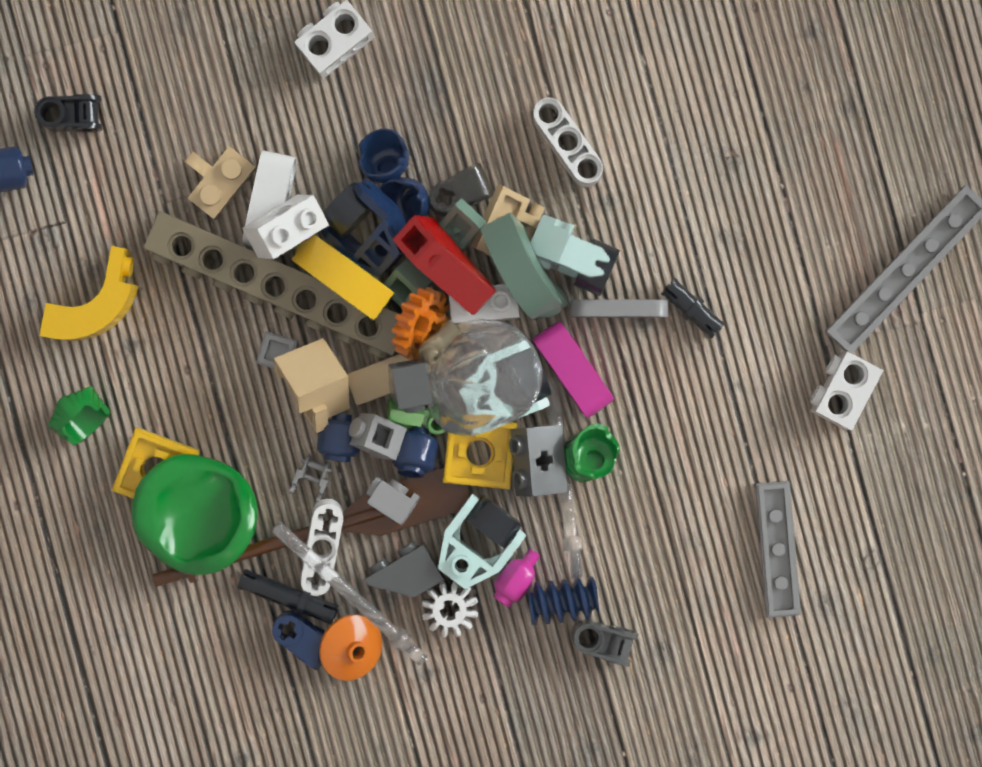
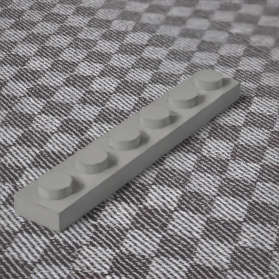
[825,185,982,354]

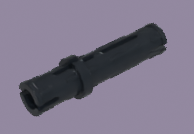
[237,569,339,625]

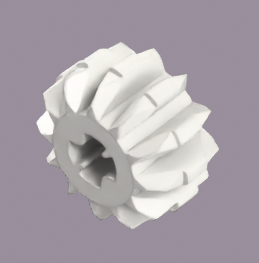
[422,580,478,637]

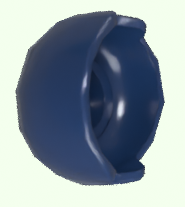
[358,128,409,183]
[380,177,431,224]

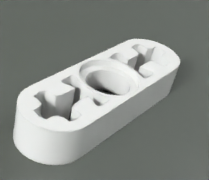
[301,499,343,596]

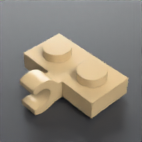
[184,146,257,220]

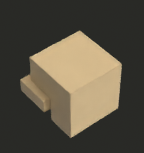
[274,338,350,433]

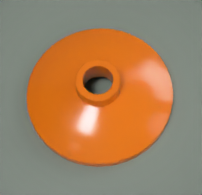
[319,614,382,681]

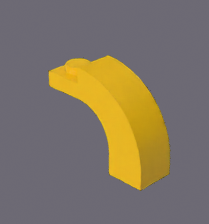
[292,234,394,320]
[39,246,138,341]

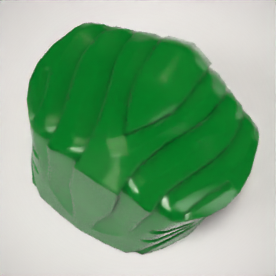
[48,387,110,446]
[564,423,620,482]

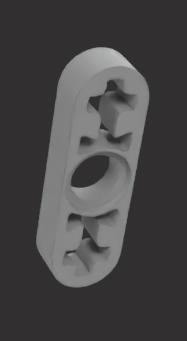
[571,299,668,318]

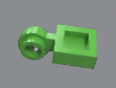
[386,397,450,435]

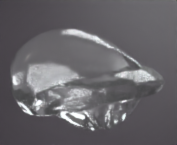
[427,319,543,436]

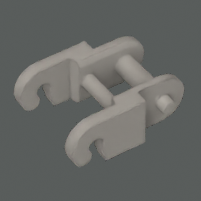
[289,454,332,503]

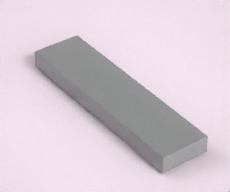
[755,481,801,618]

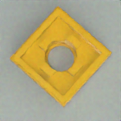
[442,415,517,490]
[111,427,200,499]

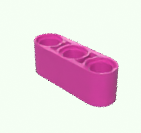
[532,320,615,419]

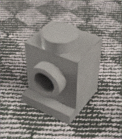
[349,413,407,460]
[366,477,421,526]

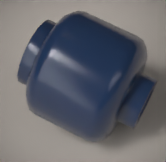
[0,146,33,193]
[316,414,360,462]
[391,426,439,478]

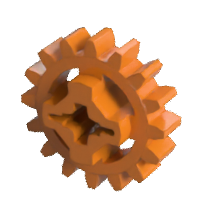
[391,287,450,360]

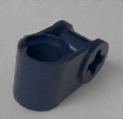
[272,611,325,670]

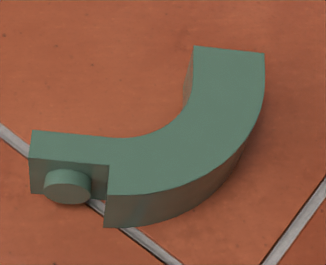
[383,198,487,307]
[480,212,570,320]

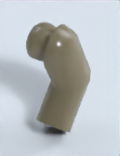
[419,319,461,365]

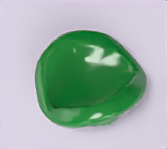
[131,454,257,575]

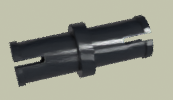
[661,278,725,339]

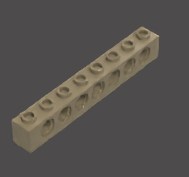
[143,211,398,359]

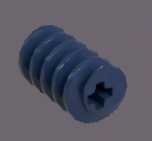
[528,576,599,626]

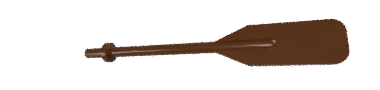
[153,467,470,587]

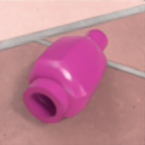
[493,548,540,608]

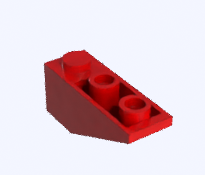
[392,215,497,315]

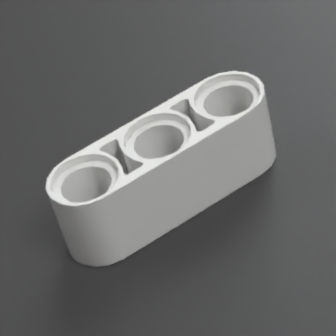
[533,98,603,187]
[242,150,297,247]

